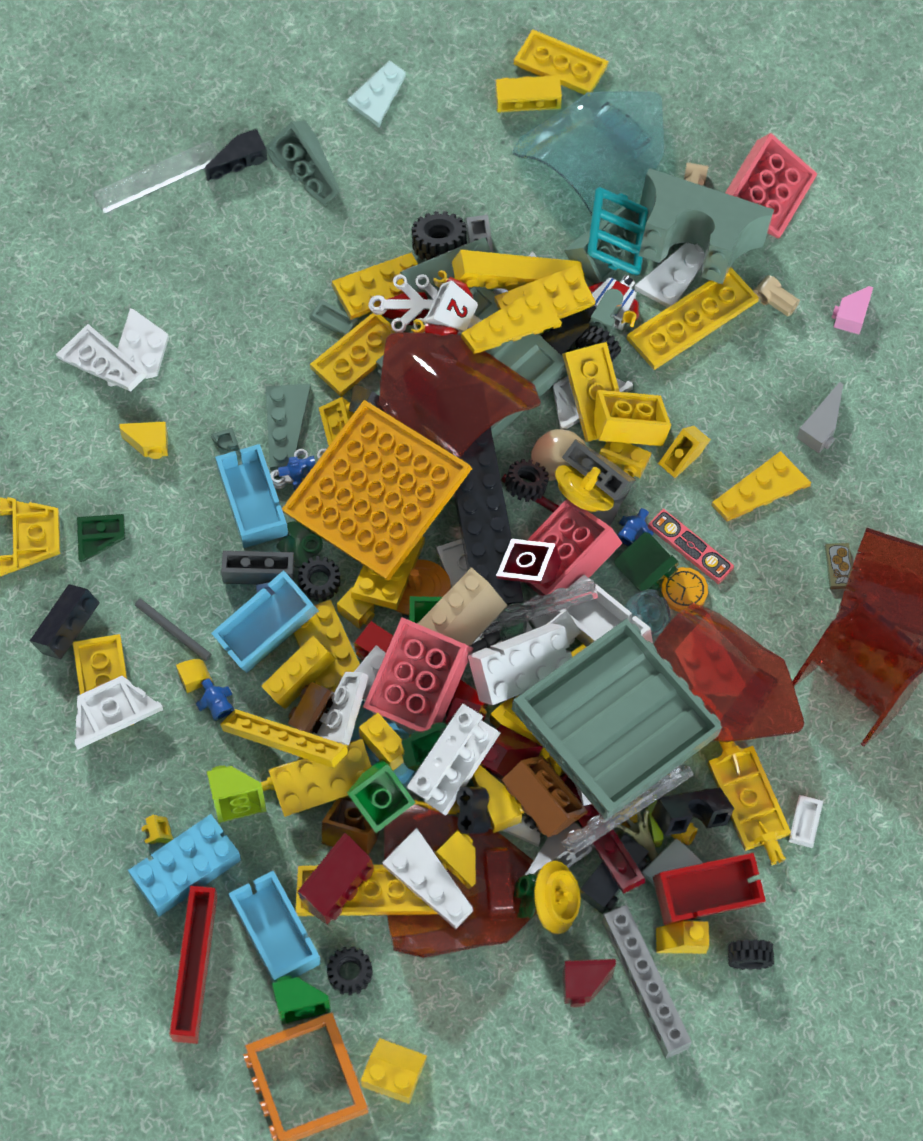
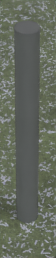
[135,598,212,661]

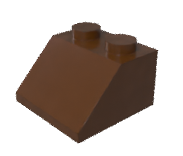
[288,681,334,734]
[322,795,380,855]

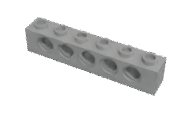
[602,905,692,1059]

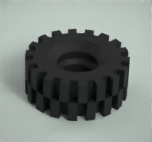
[412,211,467,260]

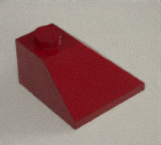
[496,539,562,584]
[480,724,543,780]
[562,959,616,1007]

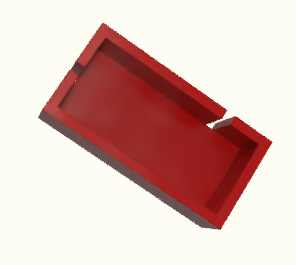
[652,853,766,925]

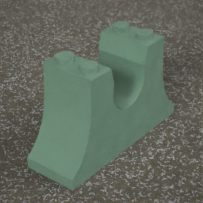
[639,168,774,284]

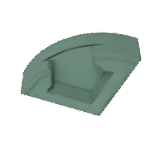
[211,428,240,451]

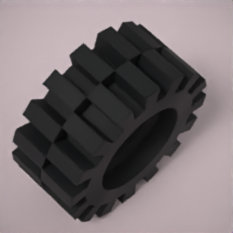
[578,325,621,362]
[505,459,549,502]
[298,556,341,602]
[728,939,774,970]
[327,946,373,996]

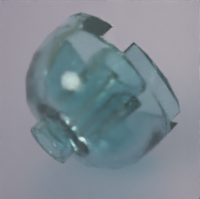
[625,589,671,637]

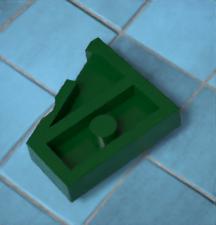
[77,514,126,562]

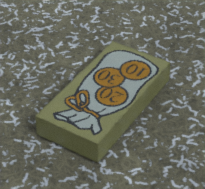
[825,543,854,589]

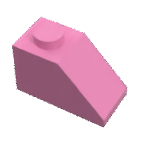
[832,286,873,334]

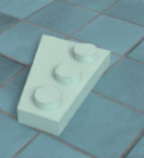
[347,61,406,127]

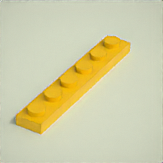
[220,709,348,768]

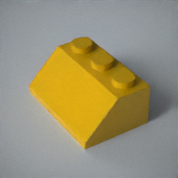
[594,390,671,446]

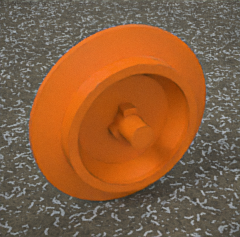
[395,559,451,615]

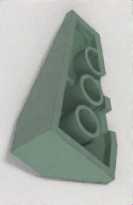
[265,120,341,205]
[565,207,639,284]
[400,237,492,293]

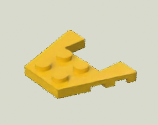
[0,497,60,577]

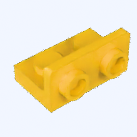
[319,397,353,446]
[599,442,652,478]

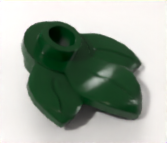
[276,521,323,567]
[511,874,537,918]

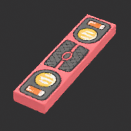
[648,509,734,585]

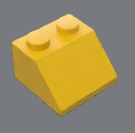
[361,1038,427,1104]

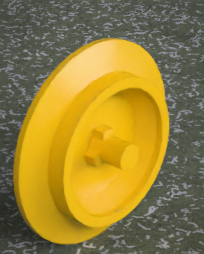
[555,465,614,512]
[535,861,580,934]

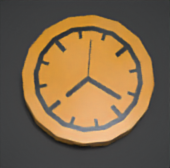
[661,567,708,613]

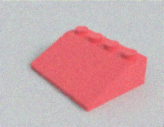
[725,133,817,239]
[525,499,622,604]
[363,617,474,732]

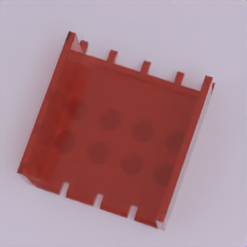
[833,527,923,662]
[790,593,923,747]

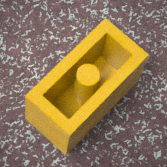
[359,712,404,771]

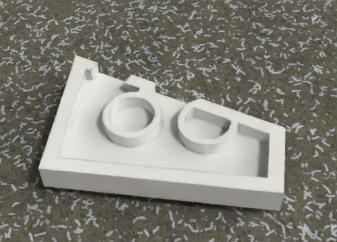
[313,672,369,745]

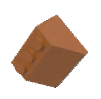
[502,755,588,837]

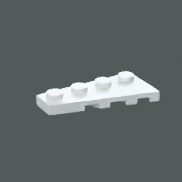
[634,243,705,308]
[56,324,147,392]
[383,828,473,929]

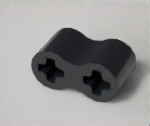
[456,787,491,834]

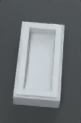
[788,795,823,848]

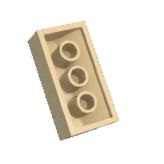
[418,568,507,646]

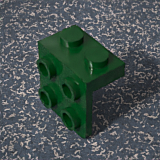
[614,532,679,596]
[401,722,448,772]

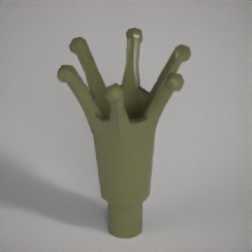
[615,805,658,861]

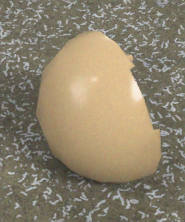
[531,429,586,481]

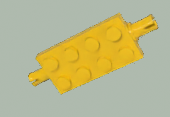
[708,727,791,865]

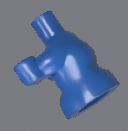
[278,455,316,491]
[617,508,654,547]
[196,678,234,721]

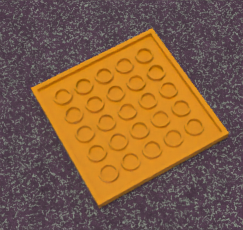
[282,400,472,582]

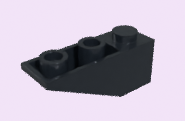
[204,128,267,181]

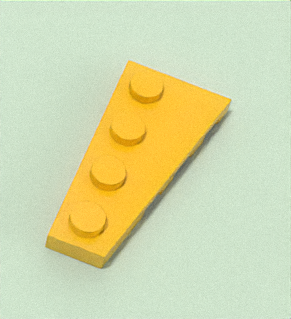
[461,289,562,354]
[711,451,811,521]

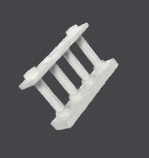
[407,703,500,816]

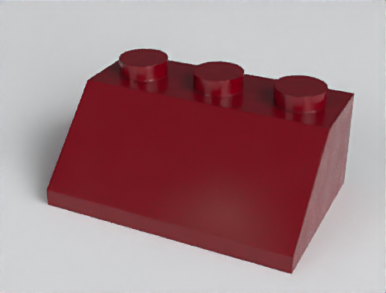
[297,833,374,925]

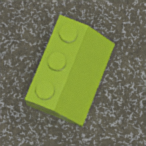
[207,765,266,823]

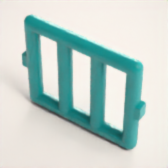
[587,187,648,276]

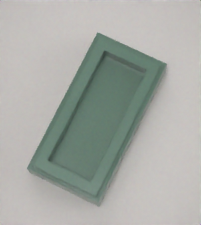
[309,299,359,337]

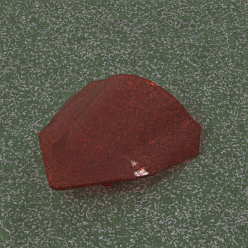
[379,333,541,459]
[653,603,804,742]
[384,804,537,958]

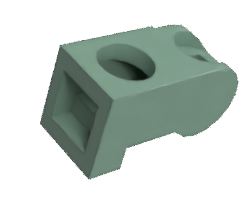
[590,289,623,335]

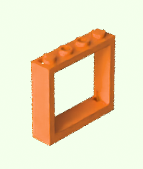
[243,1012,368,1141]

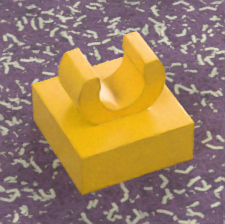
[141,815,173,844]

